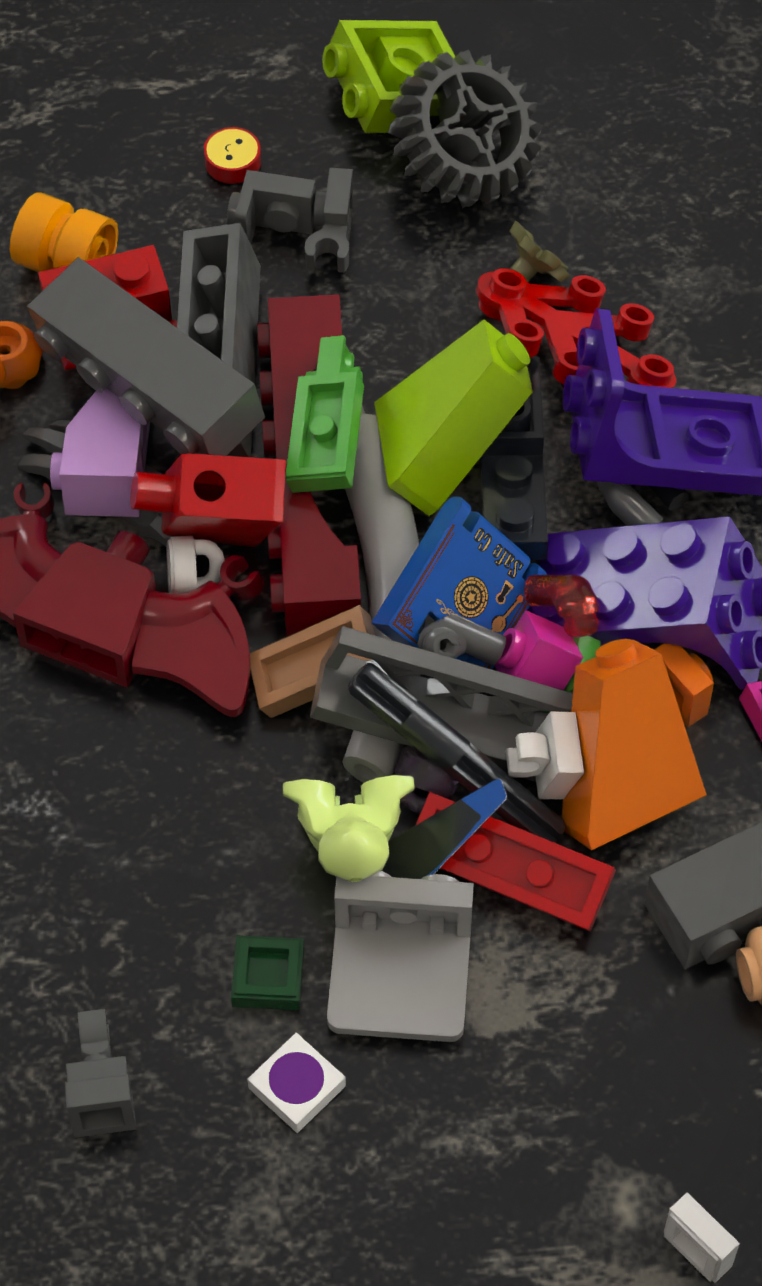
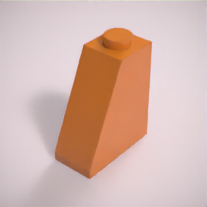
[562,639,707,850]

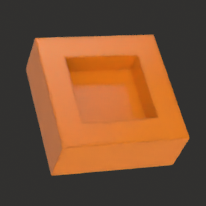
[654,643,714,727]

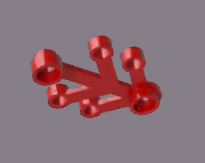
[476,268,677,388]

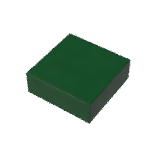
[231,935,304,1010]

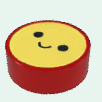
[204,127,261,184]

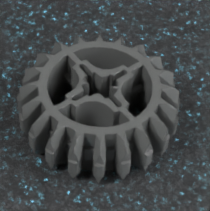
[388,49,543,208]

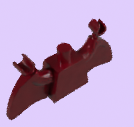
[0,483,264,717]

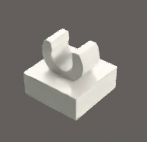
[505,711,584,799]

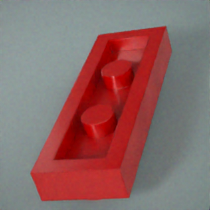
[415,792,616,932]

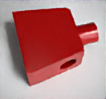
[130,453,286,547]

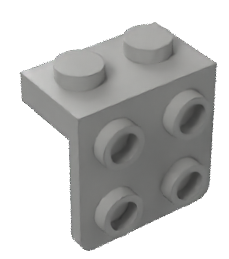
[327,871,474,1042]

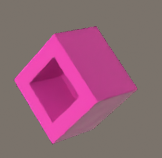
[495,610,583,690]

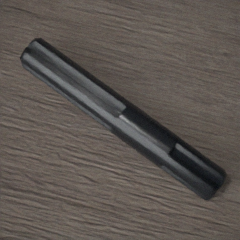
[348,663,566,843]

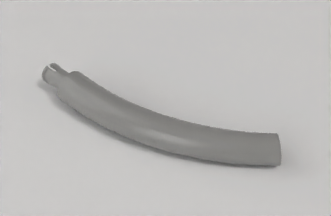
[342,406,425,783]

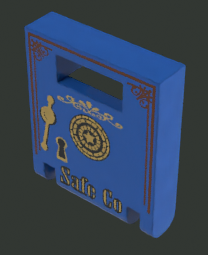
[371,496,547,670]

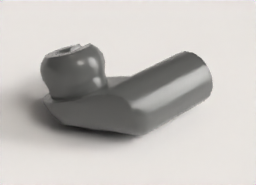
[596,481,664,526]

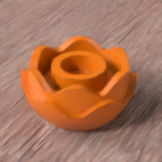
[0,321,44,389]

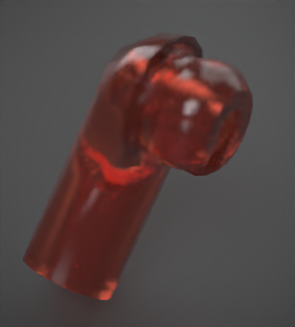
[524,575,600,637]

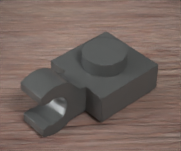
[305,168,353,273]

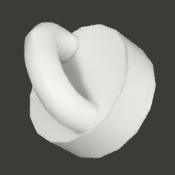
[166,536,225,593]

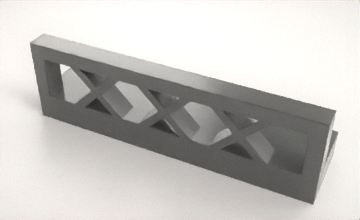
[310,626,573,782]

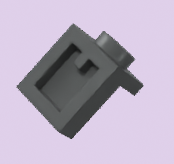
[227,170,316,244]

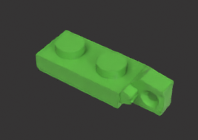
[285,335,364,493]

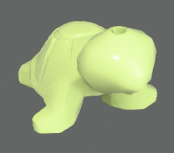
[283,775,415,882]

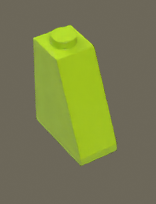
[374,320,533,516]

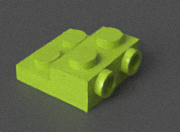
[322,20,455,133]

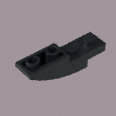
[480,357,548,560]

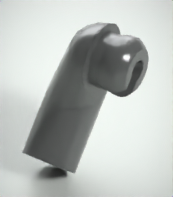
[417,614,506,665]

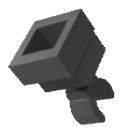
[65,1009,136,1138]

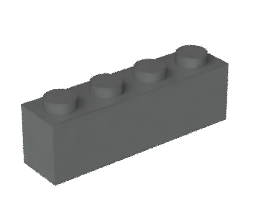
[177,223,261,457]
[27,257,265,456]
[644,822,762,969]

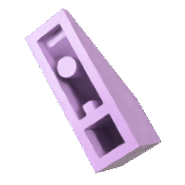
[50,389,150,517]

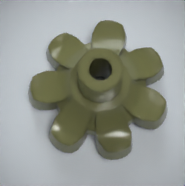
[509,221,571,283]

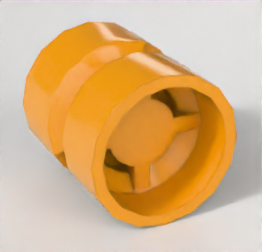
[9,192,119,272]

